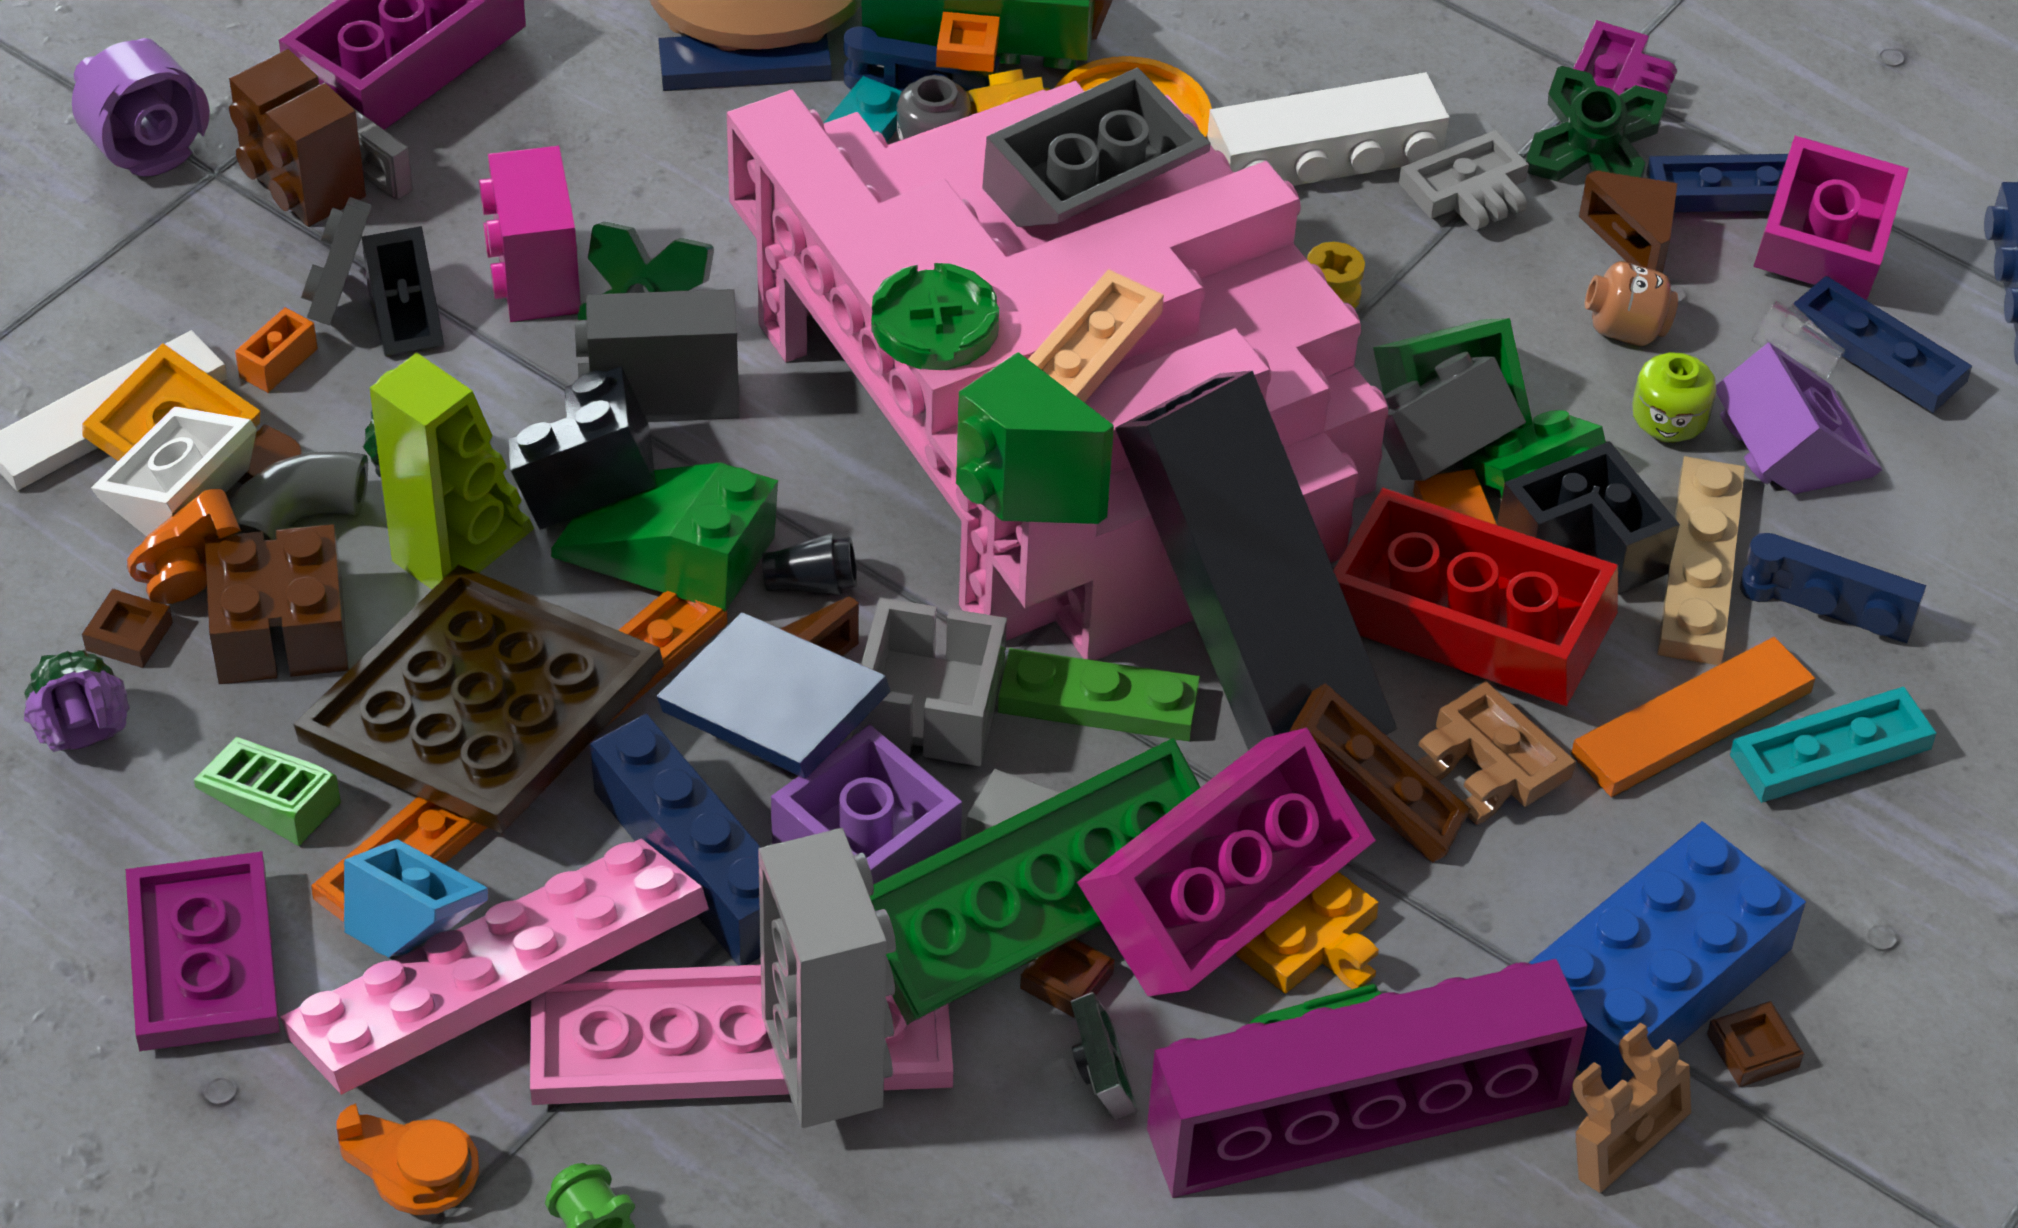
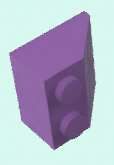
[1716,342,1882,494]

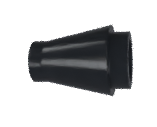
[762,532,857,595]

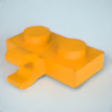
[1236,871,1379,994]

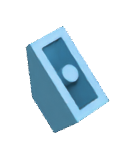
[344,839,488,957]

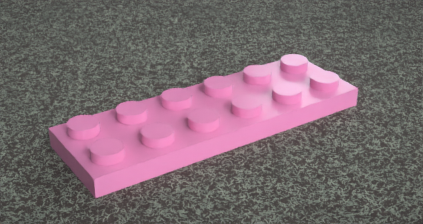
[280,838,709,1095]
[530,965,953,1105]

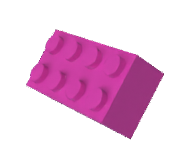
[1077,728,1376,996]

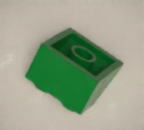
[1373,318,1533,432]
[956,352,1114,524]

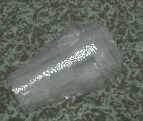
[1751,301,1846,380]

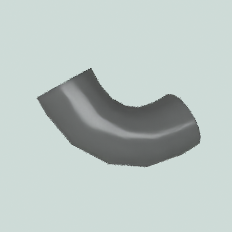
[230,452,368,541]

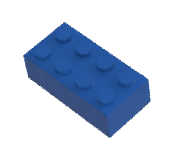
[1529,821,1806,1090]

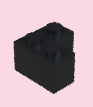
[508,366,656,530]
[1497,441,1680,594]

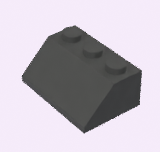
[982,67,1211,227]

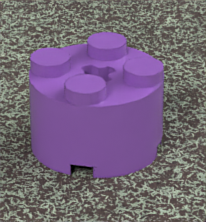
[72,38,210,176]

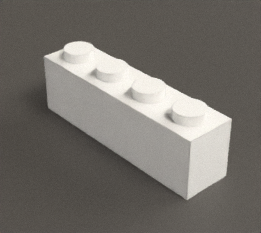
[1207,72,1450,186]

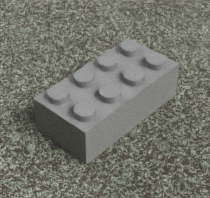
[758,828,896,1129]

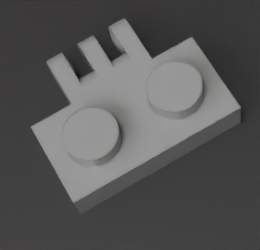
[1399,130,1529,230]

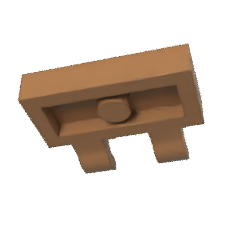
[1416,681,1576,825]
[1573,1022,1691,1193]

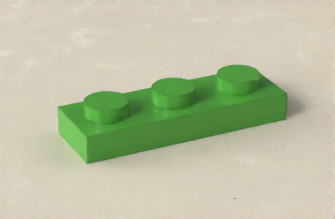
[998,648,1200,742]

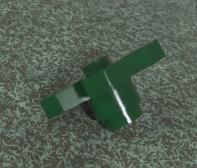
[1526,66,1667,181]
[578,221,714,320]

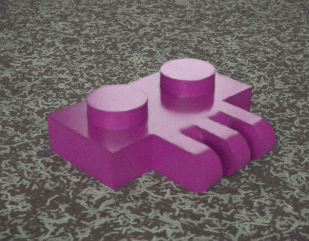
[1573,20,1677,95]

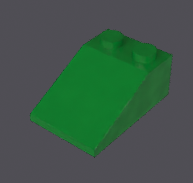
[551,463,778,612]

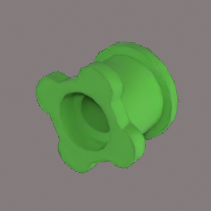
[545,1163,635,1228]

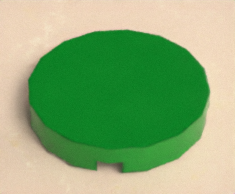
[871,263,999,370]

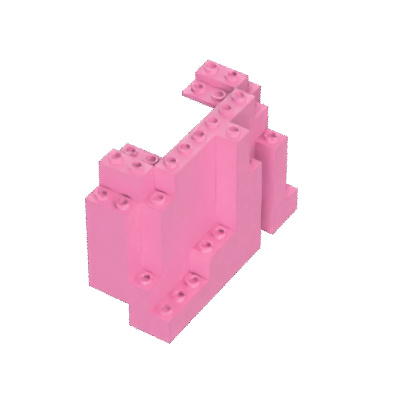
[727,81,1388,661]

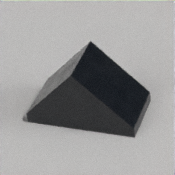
[361,226,444,356]

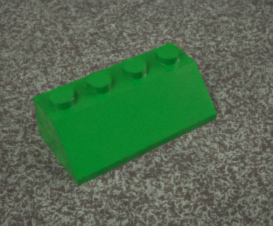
[861,0,1095,69]

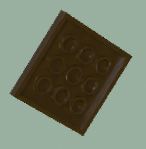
[293,564,664,834]

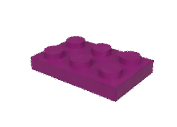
[125,851,280,1052]

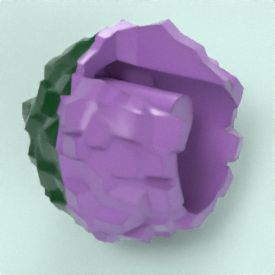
[24,650,130,752]

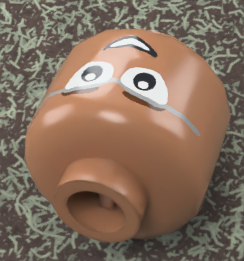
[1585,261,1678,346]

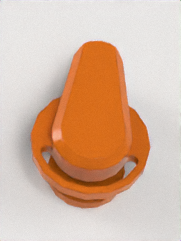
[127,489,241,604]
[336,1103,479,1215]

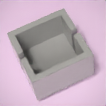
[852,597,1007,766]

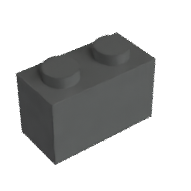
[1382,352,1526,481]

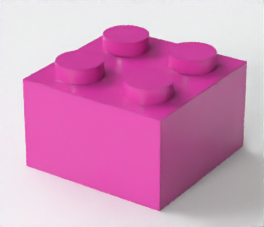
[1753,135,1909,300]
[479,145,581,322]

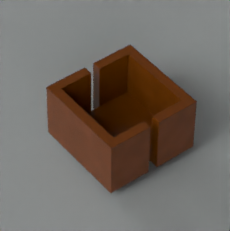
[229,49,366,227]
[205,524,349,684]

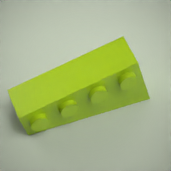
[369,353,535,590]

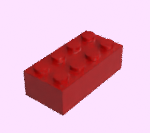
[1334,487,1618,707]

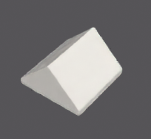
[91,407,257,536]

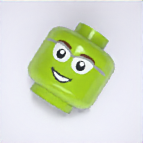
[1632,352,1717,443]

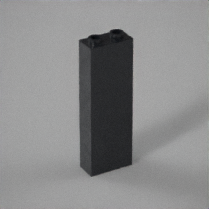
[1115,370,1398,751]

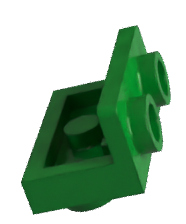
[1462,410,1606,499]

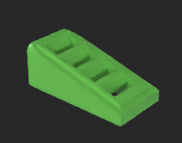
[194,737,341,846]

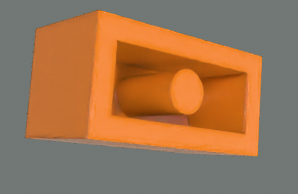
[235,307,318,393]

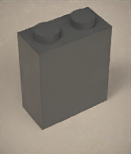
[575,289,740,422]

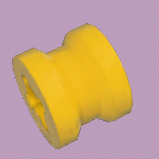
[1307,241,1365,309]

